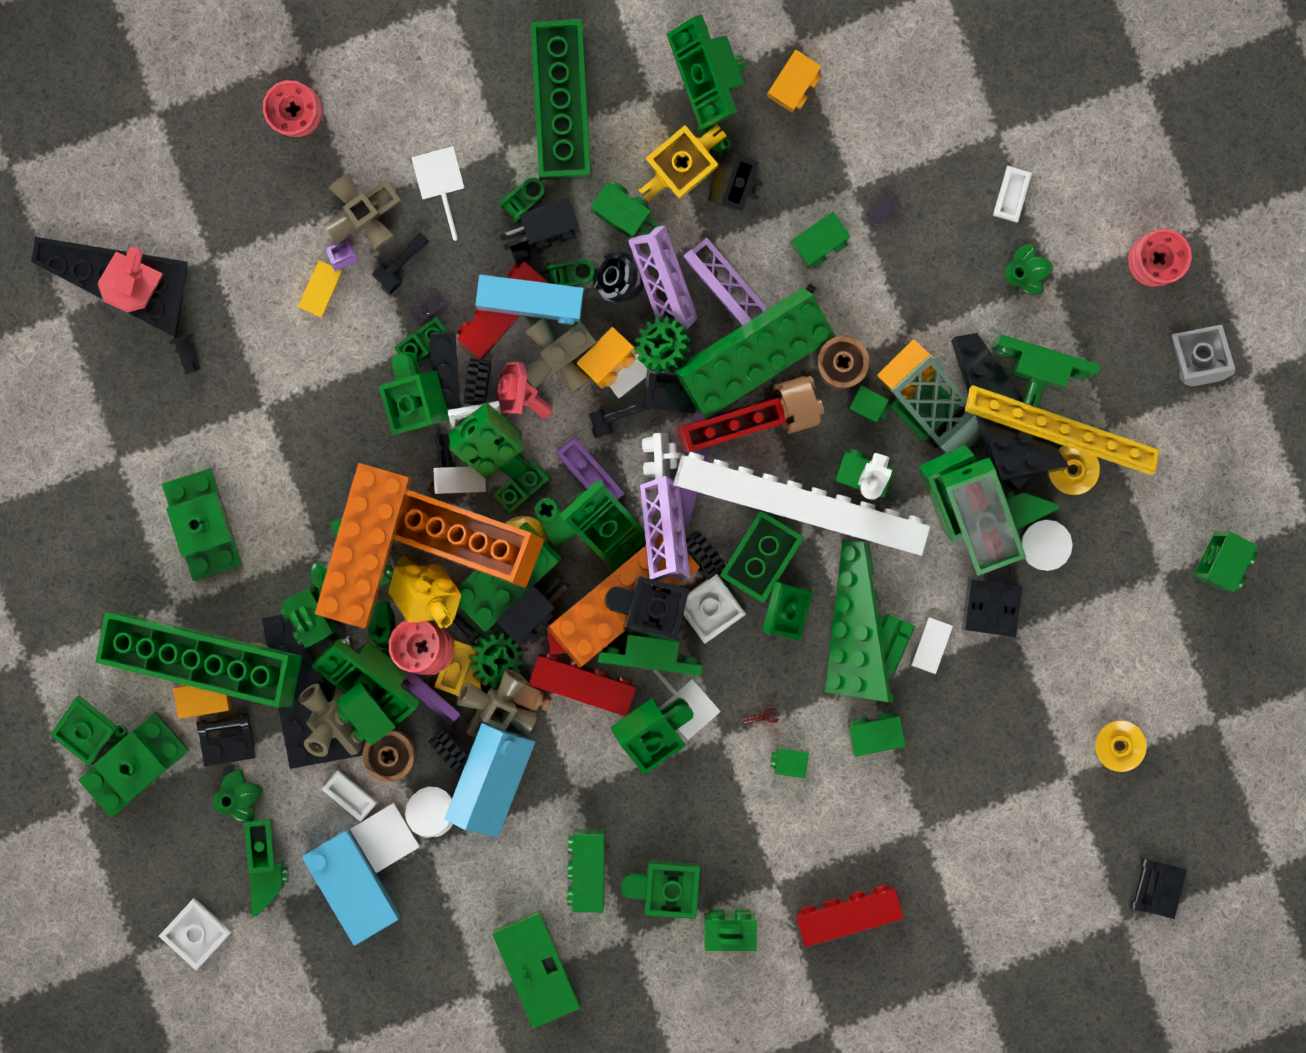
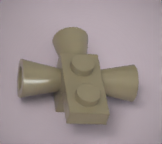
[323,173,401,251]
[525,318,597,394]
[457,669,537,738]
[298,684,366,757]

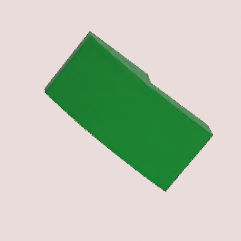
[394,317,448,362]
[493,459,551,514]

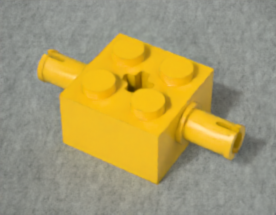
[638,124,727,203]
[388,555,462,628]

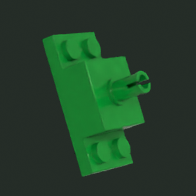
[666,15,746,130]
[992,334,1100,408]
[162,468,243,581]
[560,480,646,571]
[598,633,702,676]
[311,639,420,726]
[78,712,190,819]

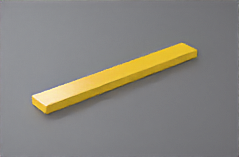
[965,385,1160,476]

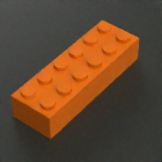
[315,463,411,629]
[394,490,544,588]
[546,533,700,668]

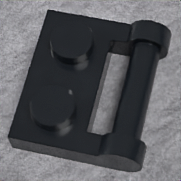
[643,366,696,413]
[197,713,256,767]
[1130,858,1187,919]

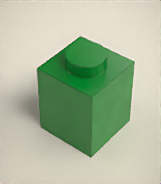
[848,386,890,423]
[770,747,809,778]

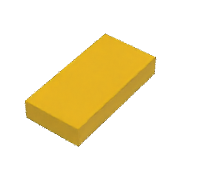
[298,260,343,318]

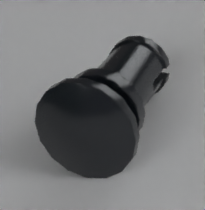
[169,334,201,374]

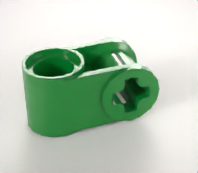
[498,177,546,224]
[545,259,595,287]
[535,498,577,547]
[367,601,396,653]

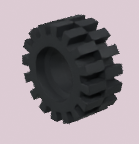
[464,358,491,405]
[686,531,725,580]
[428,727,470,775]

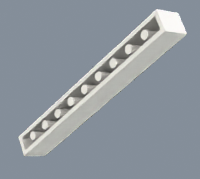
[673,452,930,556]

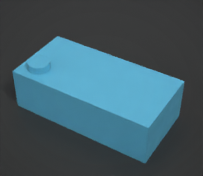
[475,275,584,325]
[444,723,535,837]
[302,828,401,946]

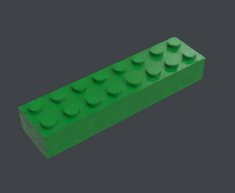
[95,612,302,708]

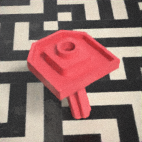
[98,247,163,312]
[496,362,552,419]

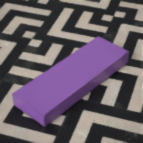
[555,436,625,500]
[402,672,460,726]

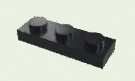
[429,331,461,409]

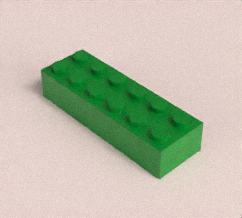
[531,19,591,181]
[674,287,836,419]

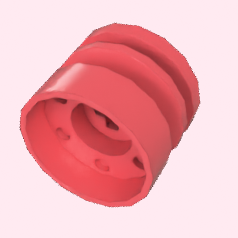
[263,80,323,137]
[1128,229,1192,287]
[389,620,455,675]

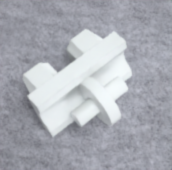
[642,433,684,480]
[858,453,892,499]

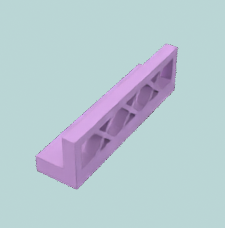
[628,225,698,329]
[683,237,768,326]
[640,476,690,581]

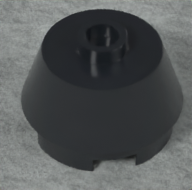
[593,253,644,303]

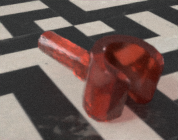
[742,708,779,724]

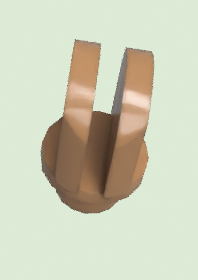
[513,682,552,711]

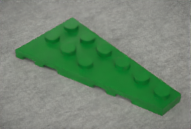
[825,540,894,702]

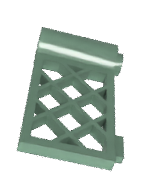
[891,355,983,454]

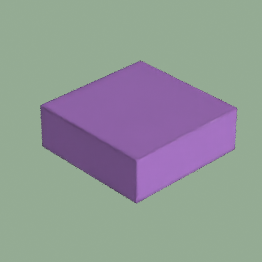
[326,239,358,271]

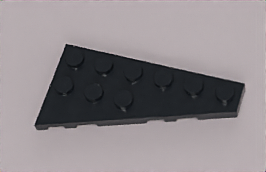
[31,237,188,337]
[951,333,1069,483]
[262,614,363,769]

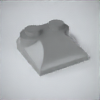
[1172,325,1236,386]

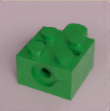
[590,182,669,239]
[379,352,449,436]
[449,402,526,479]
[280,587,338,648]
[610,698,694,775]
[621,860,700,919]
[704,909,757,951]

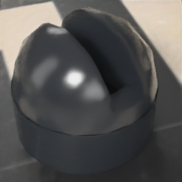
[511,244,532,265]

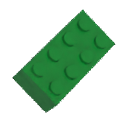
[457,522,562,632]

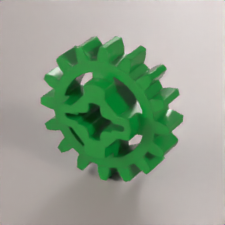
[634,317,691,373]
[468,631,524,688]

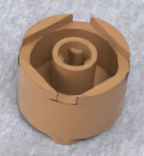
[816,336,869,389]
[772,376,824,434]
[362,729,416,782]

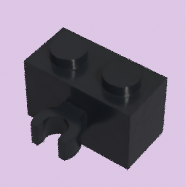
[707,151,763,211]

